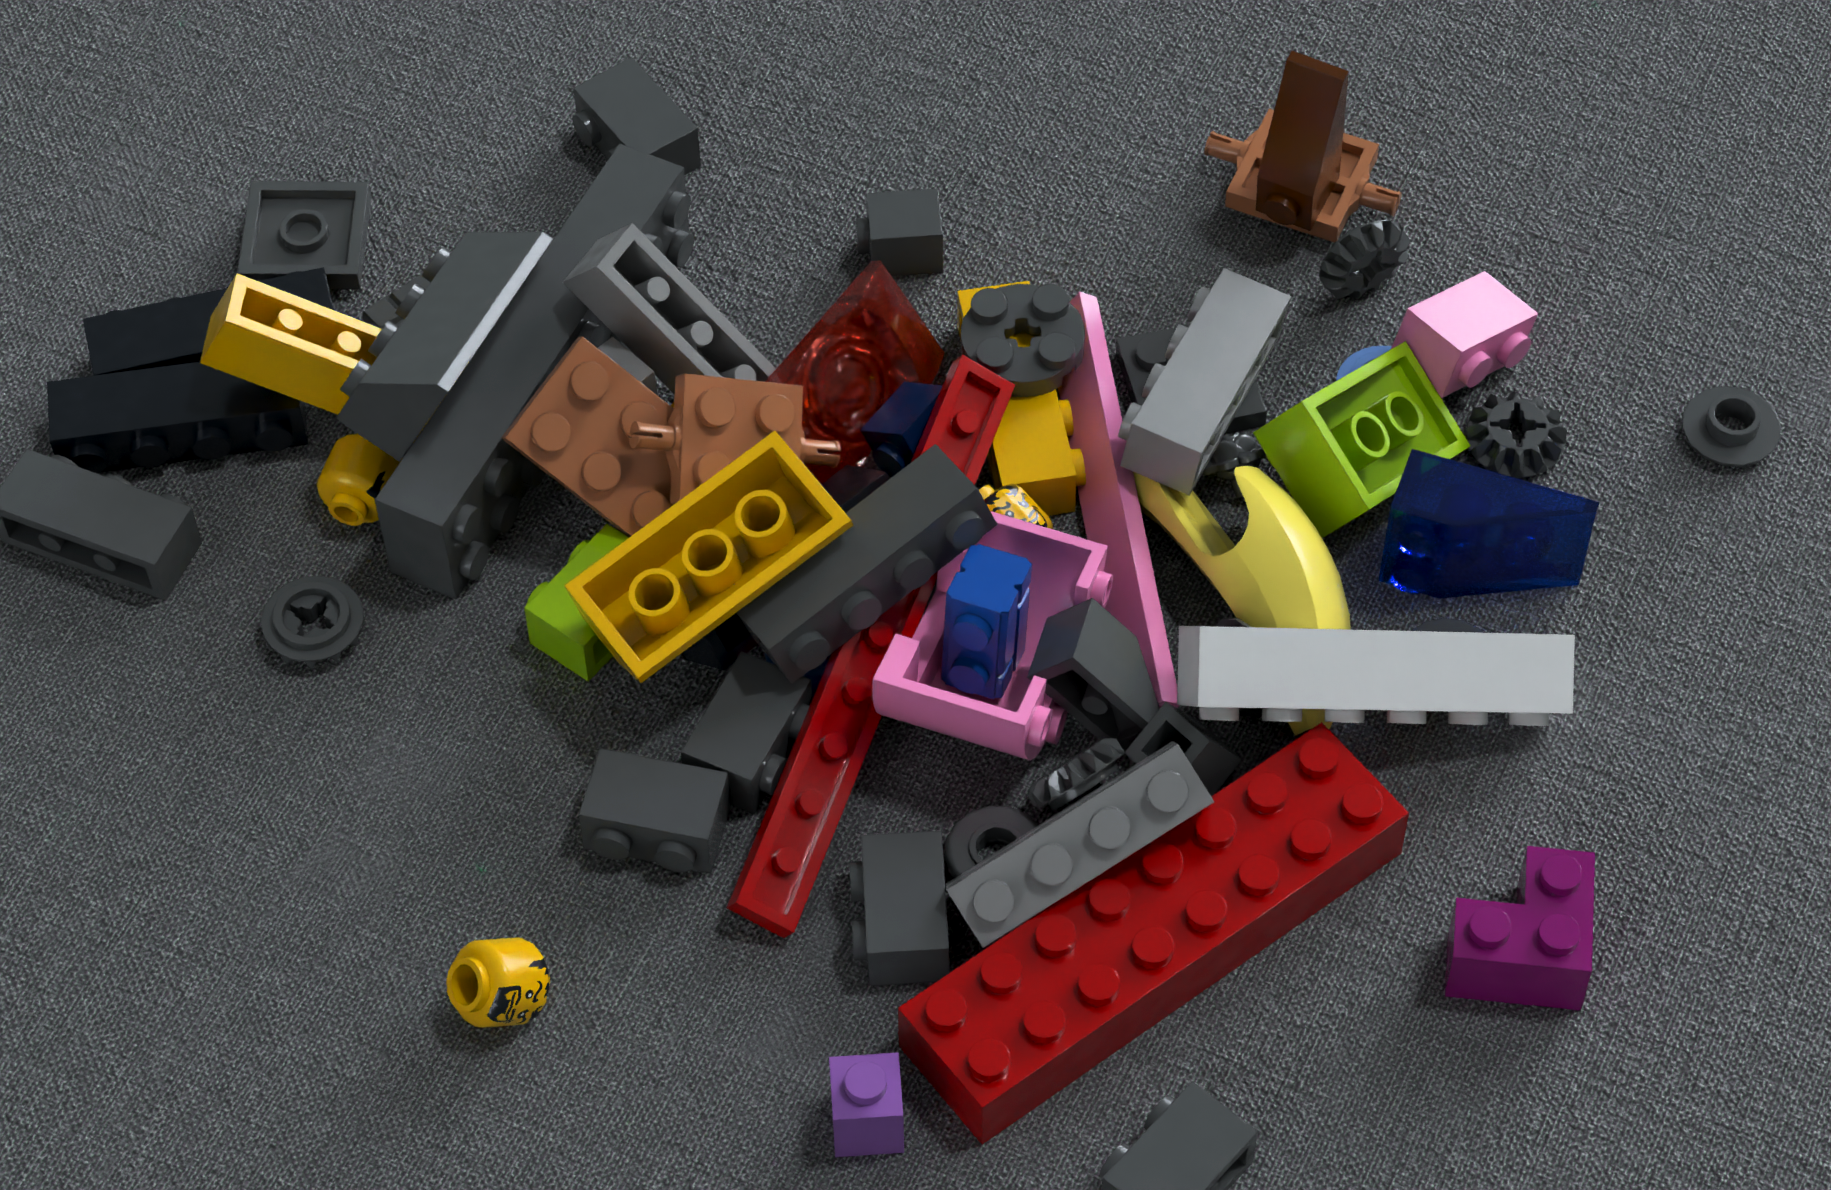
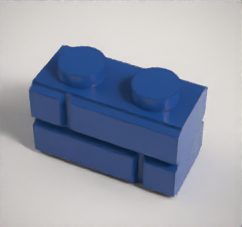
[941,544,1032,699]

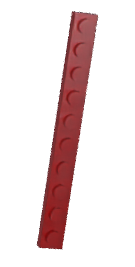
[726,354,1015,938]

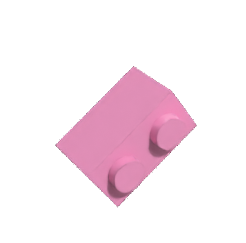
[1391,271,1538,398]

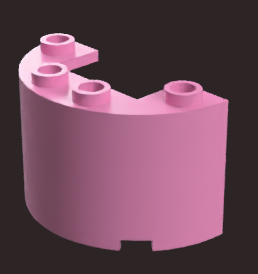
[872,511,1114,760]

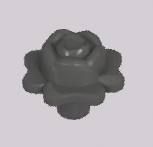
[1202,431,1266,497]

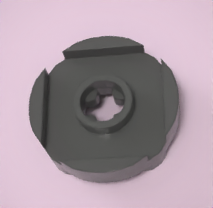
[961,284,1085,397]

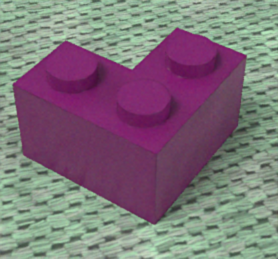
[1445,846,1595,1011]

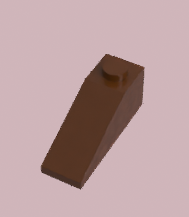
[1256,51,1349,231]

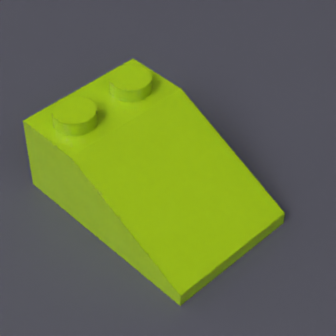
[1253,341,1471,538]

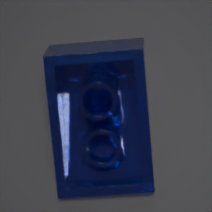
[1378,449,1600,599]

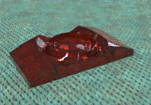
[765,260,945,484]

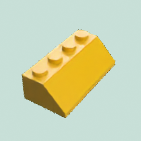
[564,431,854,683]

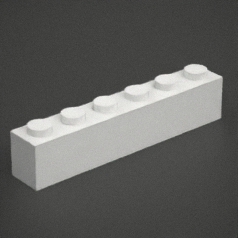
[1177,626,1575,726]

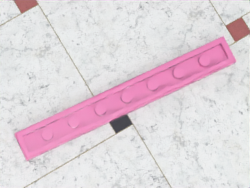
[1058,292,1180,708]

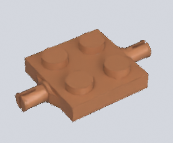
[1204,109,1402,243]
[629,373,841,504]

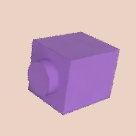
[829,1052,904,1157]

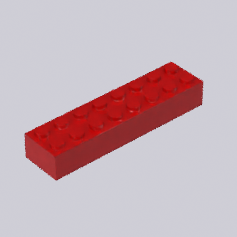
[898,722,1409,1145]

